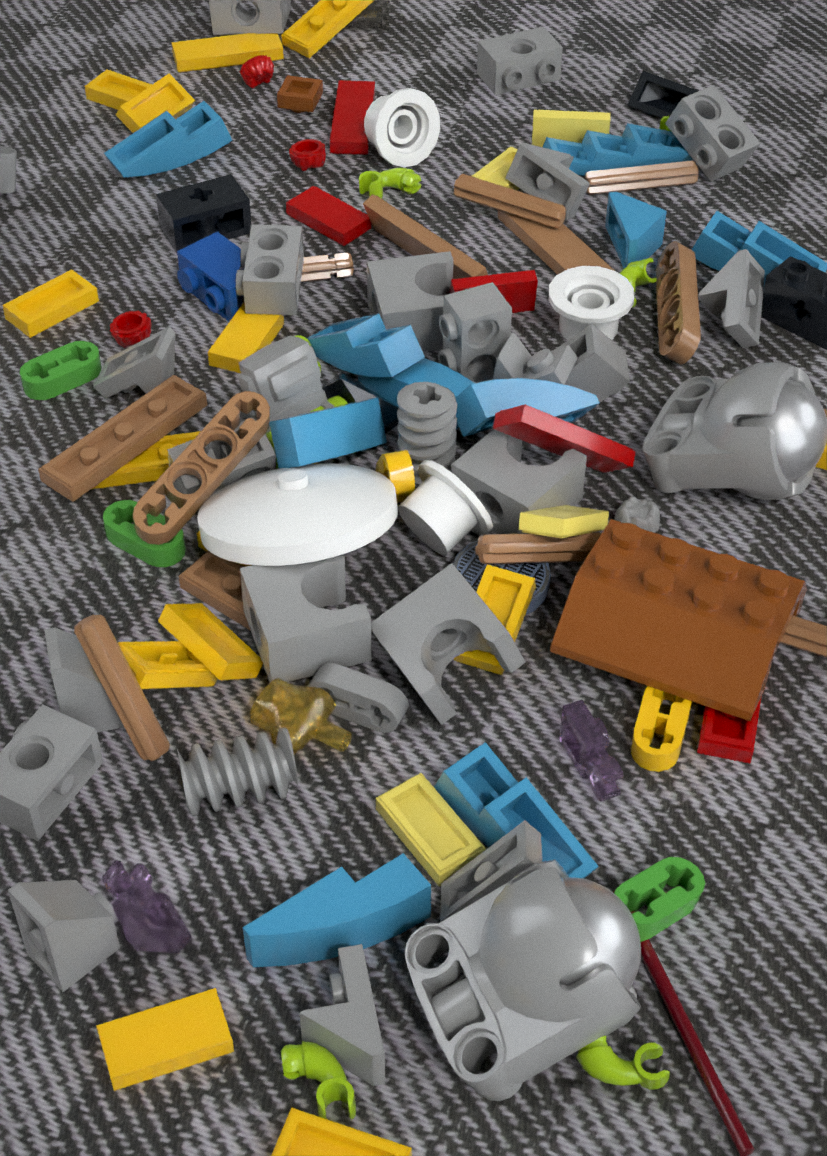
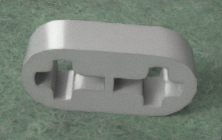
[307,663,409,733]

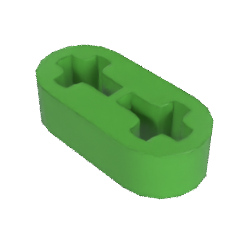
[20,341,102,400]
[103,500,186,567]
[614,857,705,942]

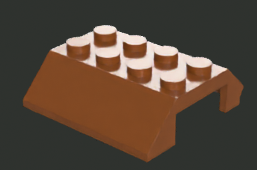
[550,519,807,721]

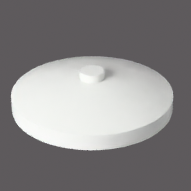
[197,463,398,566]

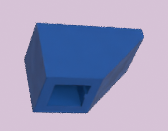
[177,232,244,322]

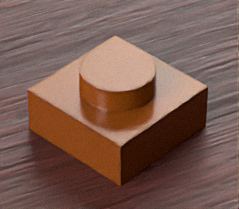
[277,75,323,113]

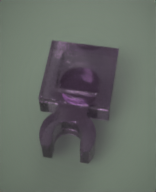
[559,700,623,802]
[102,860,192,954]

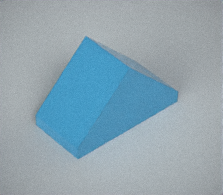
[605,192,667,268]

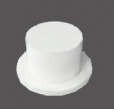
[364,88,440,168]
[548,266,634,340]
[398,460,493,555]

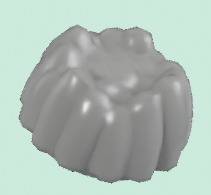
[614,496,660,533]

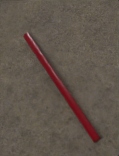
[613,890,755,1156]

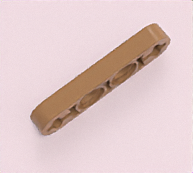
[656,241,701,365]
[133,391,270,545]

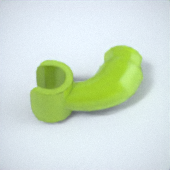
[359,168,421,199]
[619,258,657,308]
[576,1036,670,1090]
[281,1041,356,1120]

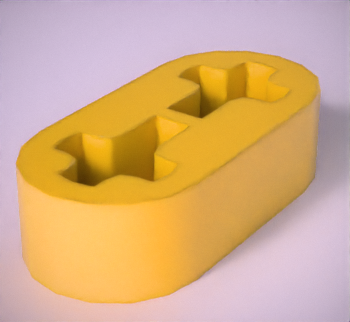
[376,450,415,503]
[631,686,692,772]

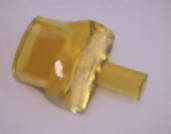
[250,678,352,755]

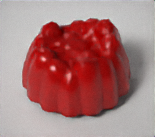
[239,55,274,89]
[289,139,326,171]
[110,311,151,348]

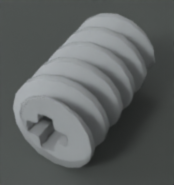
[397,382,457,484]
[177,727,298,816]

